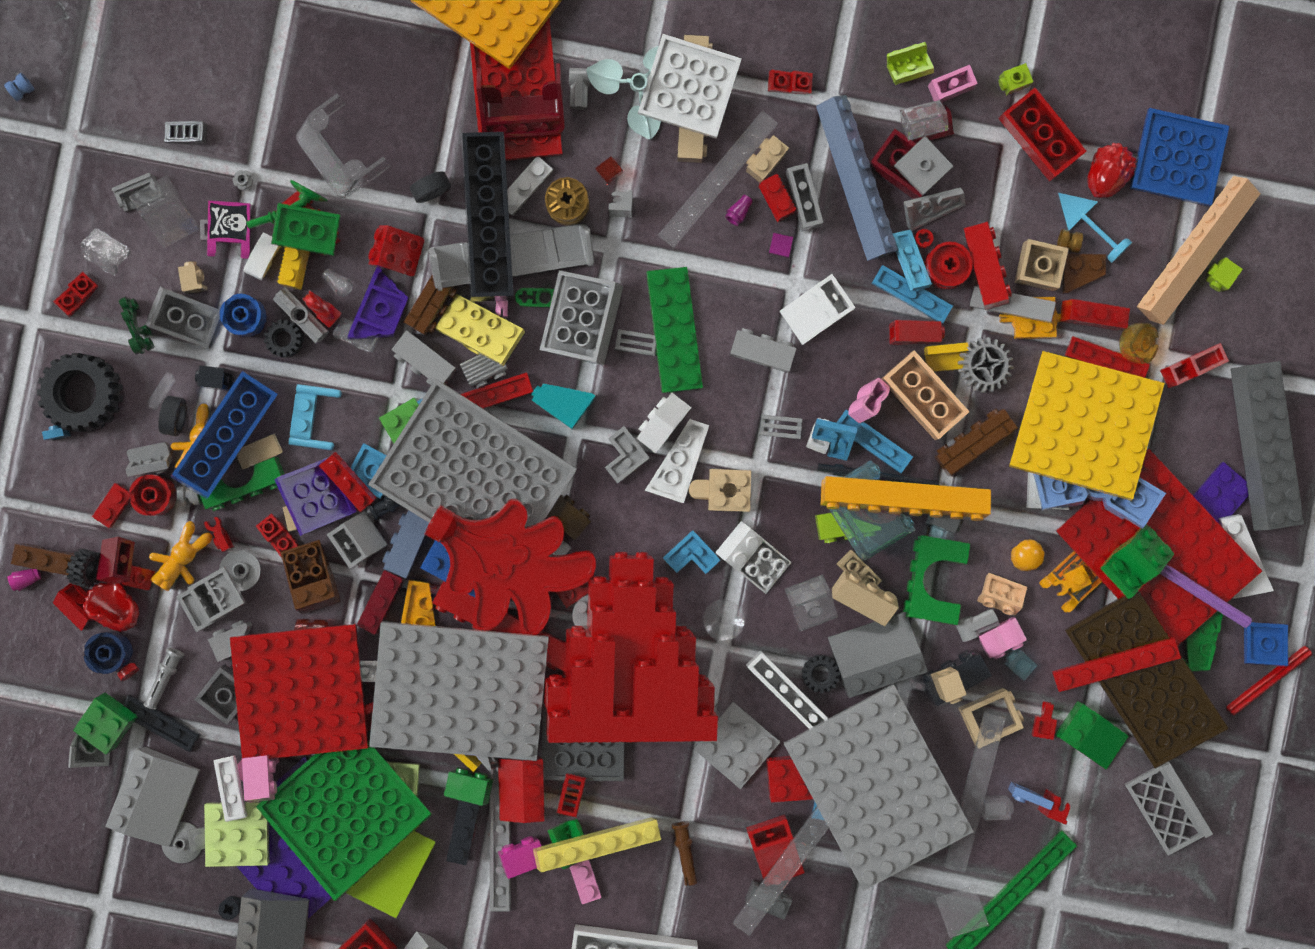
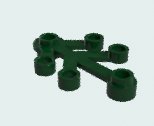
[119,296,155,355]

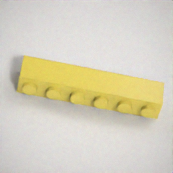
[533,817,661,872]

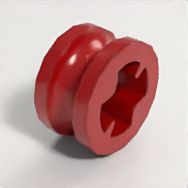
[914,229,933,248]

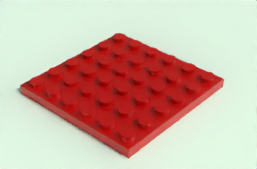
[230,624,369,759]

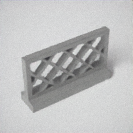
[1125,761,1213,855]

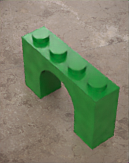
[903,535,970,625]

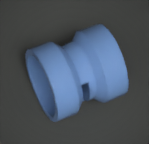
[4,73,34,101]

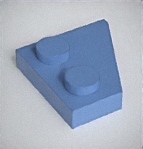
[1008,782,1054,810]

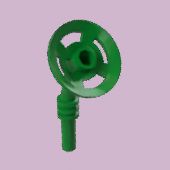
[246,180,328,229]

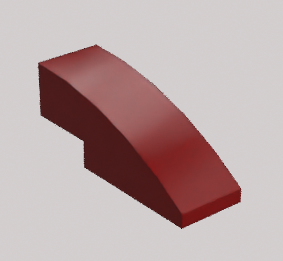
[1160,343,1229,388]

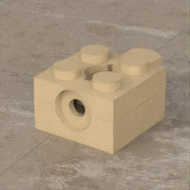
[689,469,751,512]

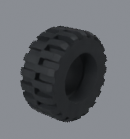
[37,353,123,432]

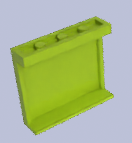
[346,831,435,918]

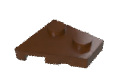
[1063,254,1106,294]

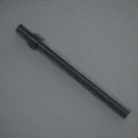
[817,463,940,485]

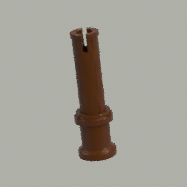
[671,821,697,886]

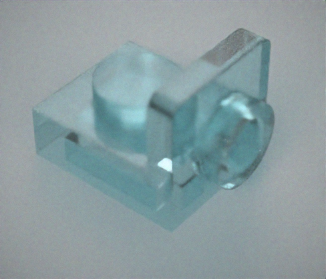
[1004,649,1038,681]

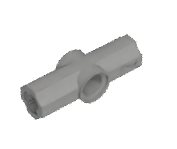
[273,287,329,344]

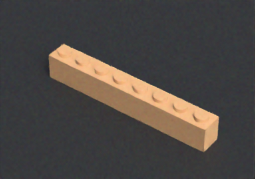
[1137,176,1261,325]

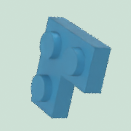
[812,418,857,461]
[663,530,720,574]

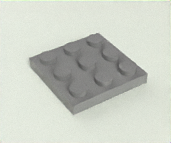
[693,702,780,789]

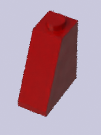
[889,320,945,345]

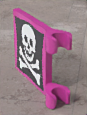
[207,200,250,259]

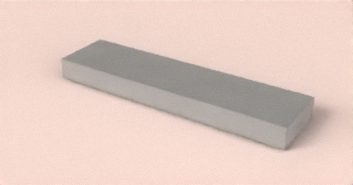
[970,286,1056,323]

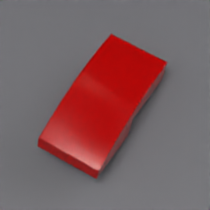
[768,70,813,94]
[53,272,98,318]
[256,513,300,558]

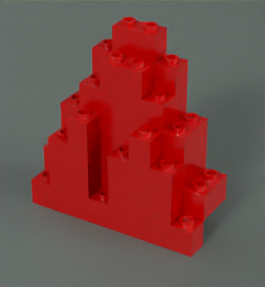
[544,552,718,743]

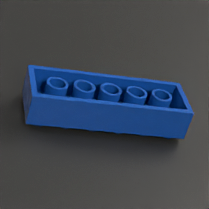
[171,371,278,499]

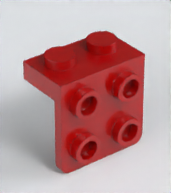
[368,225,424,276]

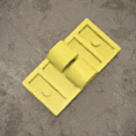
[435,294,525,366]

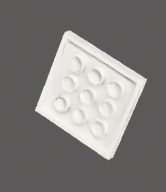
[638,34,741,139]

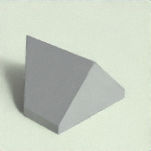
[68,733,110,768]

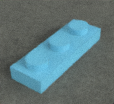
[893,230,932,292]

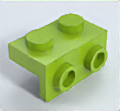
[887,42,934,85]

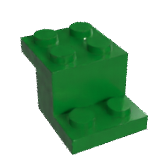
[1101,523,1174,599]

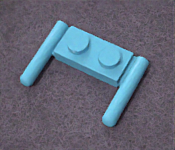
[289,384,342,450]

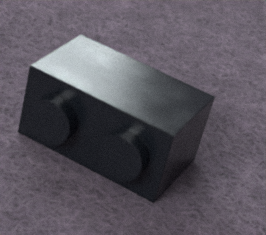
[195,365,234,391]

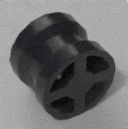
[218,896,241,920]

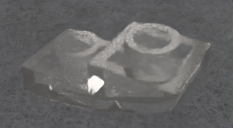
[332,317,380,353]

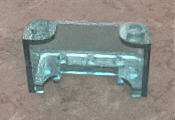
[829,460,915,561]

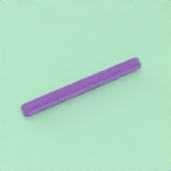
[1160,565,1252,628]

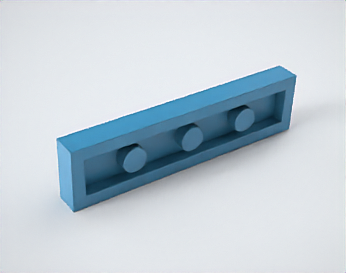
[871,265,953,324]
[836,410,913,474]

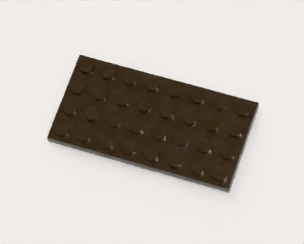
[1065,590,1229,768]

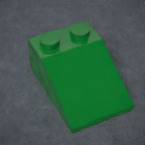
[1055,701,1129,770]

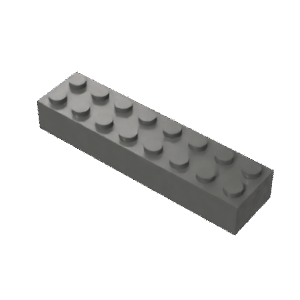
[1230,361,1304,531]

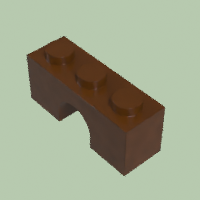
[11,543,75,575]

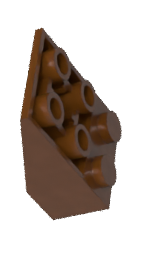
[280,540,341,614]

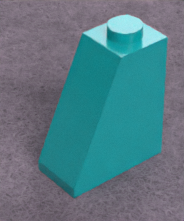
[531,383,596,430]

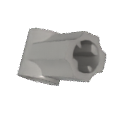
[569,68,590,110]
[956,609,999,642]

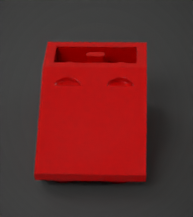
[746,814,804,886]

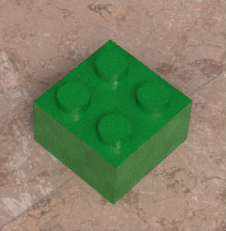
[73,692,138,755]

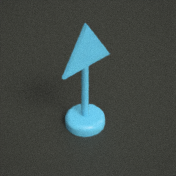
[1058,193,1132,263]

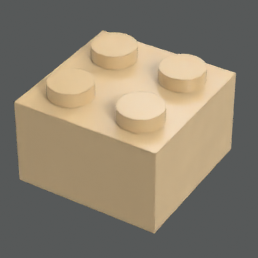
[1014,239,1069,291]

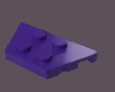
[347,267,408,340]

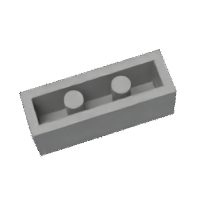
[786,163,823,232]
[730,328,796,373]
[392,330,458,385]

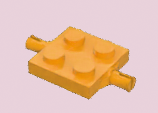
[999,297,1061,339]

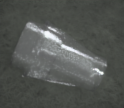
[322,268,353,297]

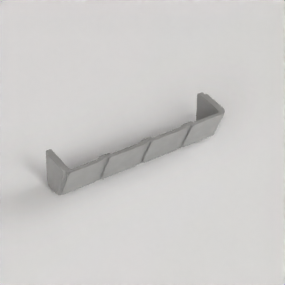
[428,224,594,291]

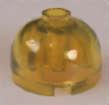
[1119,323,1159,364]

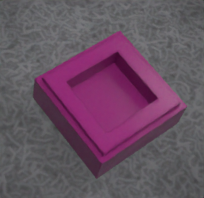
[769,233,793,258]

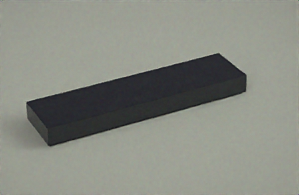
[123,695,201,753]

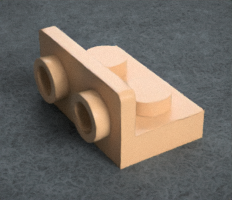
[977,573,1027,615]

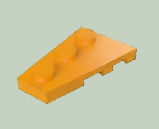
[401,580,435,626]

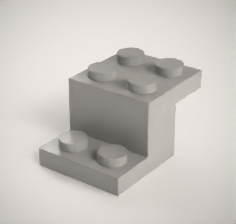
[176,567,246,632]

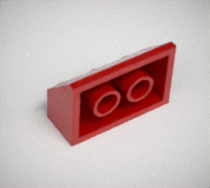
[498,756,544,823]

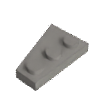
[904,187,966,231]

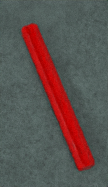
[1226,646,1312,715]

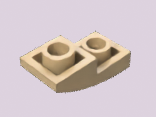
[237,433,283,469]
[837,550,882,585]

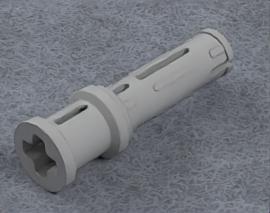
[143,647,184,710]

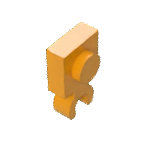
[1052,565,1092,596]

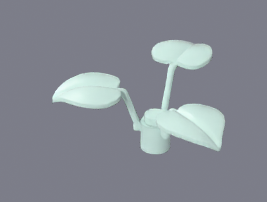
[586,46,661,139]

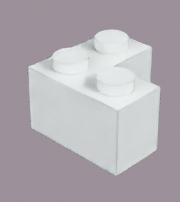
[637,393,691,453]

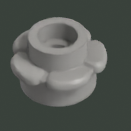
[233,170,253,190]

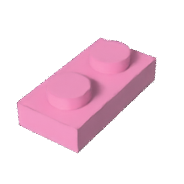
[570,859,602,904]

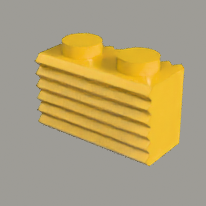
[277,247,310,290]

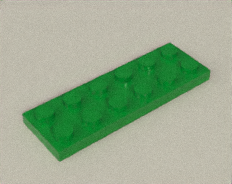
[646,267,703,393]

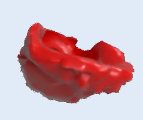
[1087,143,1137,198]
[82,583,139,632]

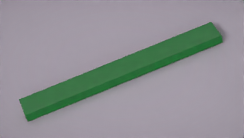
[946,830,1077,949]

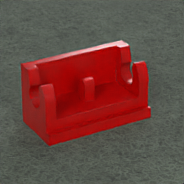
[1038,789,1070,825]

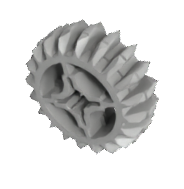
[958,337,1013,393]

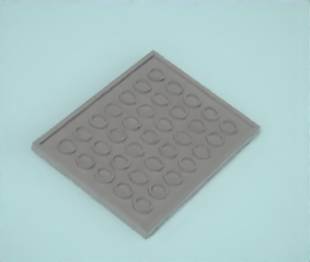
[368,379,577,527]
[369,621,549,761]
[784,684,974,891]

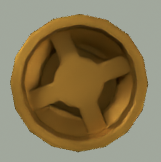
[1057,229,1083,253]

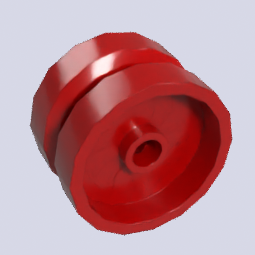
[924,242,973,290]

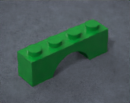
[200,457,285,512]

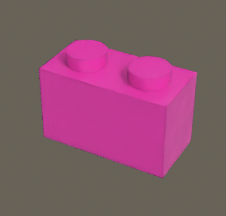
[498,836,541,879]

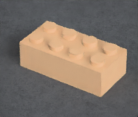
[881,350,969,440]

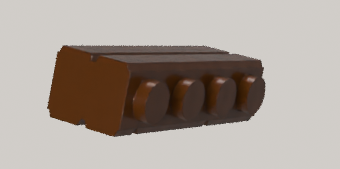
[404,275,459,336]
[934,408,1018,477]

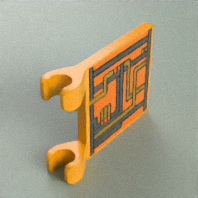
[1039,551,1102,613]

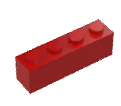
[964,222,1012,310]

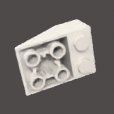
[779,274,855,345]
[716,521,791,594]

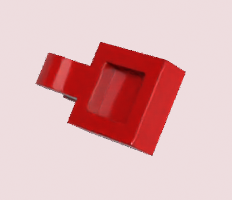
[204,517,234,552]
[1032,701,1057,740]

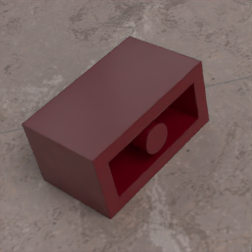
[96,537,135,585]

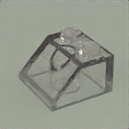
[785,575,838,631]

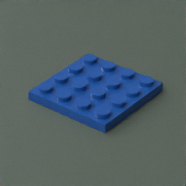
[1130,108,1229,207]

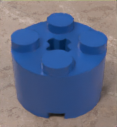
[220,294,266,337]

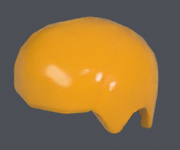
[1011,539,1045,571]

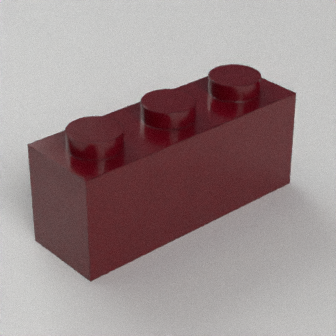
[356,570,406,635]

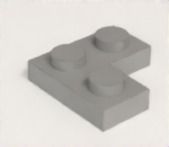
[605,426,649,483]

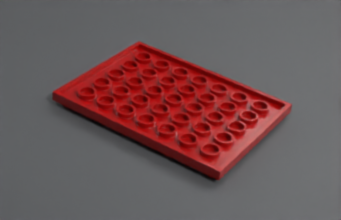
[1055,449,1262,646]

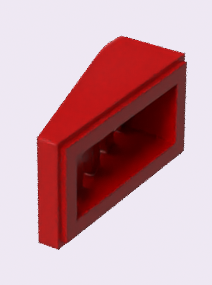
[557,773,586,818]

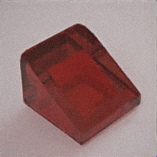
[595,156,623,185]

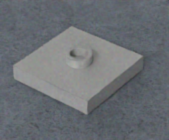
[894,137,953,196]

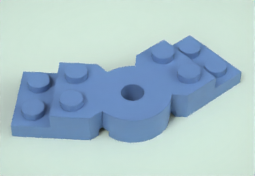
[1033,474,1166,529]

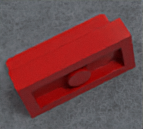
[53,583,92,631]

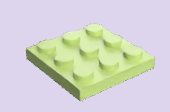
[204,802,269,867]

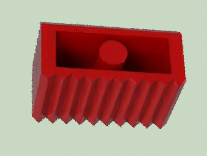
[759,174,796,222]

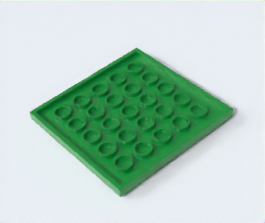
[256,741,432,901]

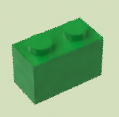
[444,767,494,806]

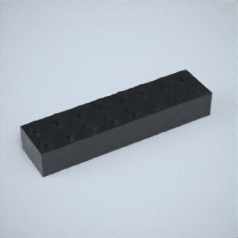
[461,132,514,302]

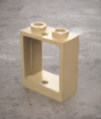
[959,688,1024,748]

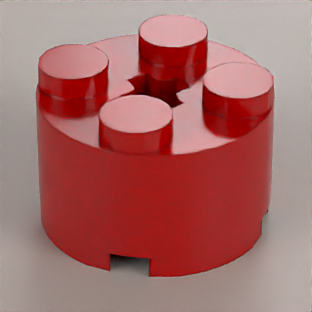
[129,474,177,516]

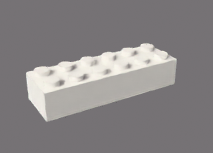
[572,924,698,949]

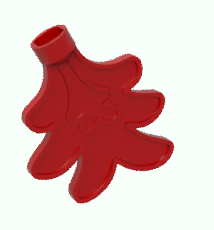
[424,499,596,635]

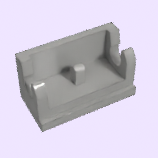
[112,173,164,212]
[609,190,633,218]

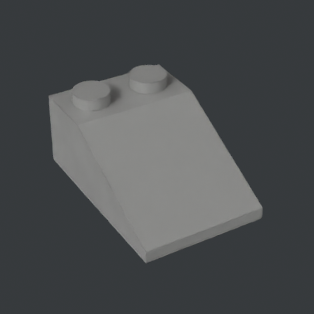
[146,286,220,349]

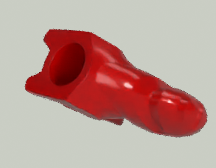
[303,291,342,328]

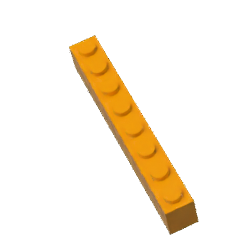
[821,476,991,521]

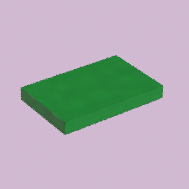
[271,203,340,256]

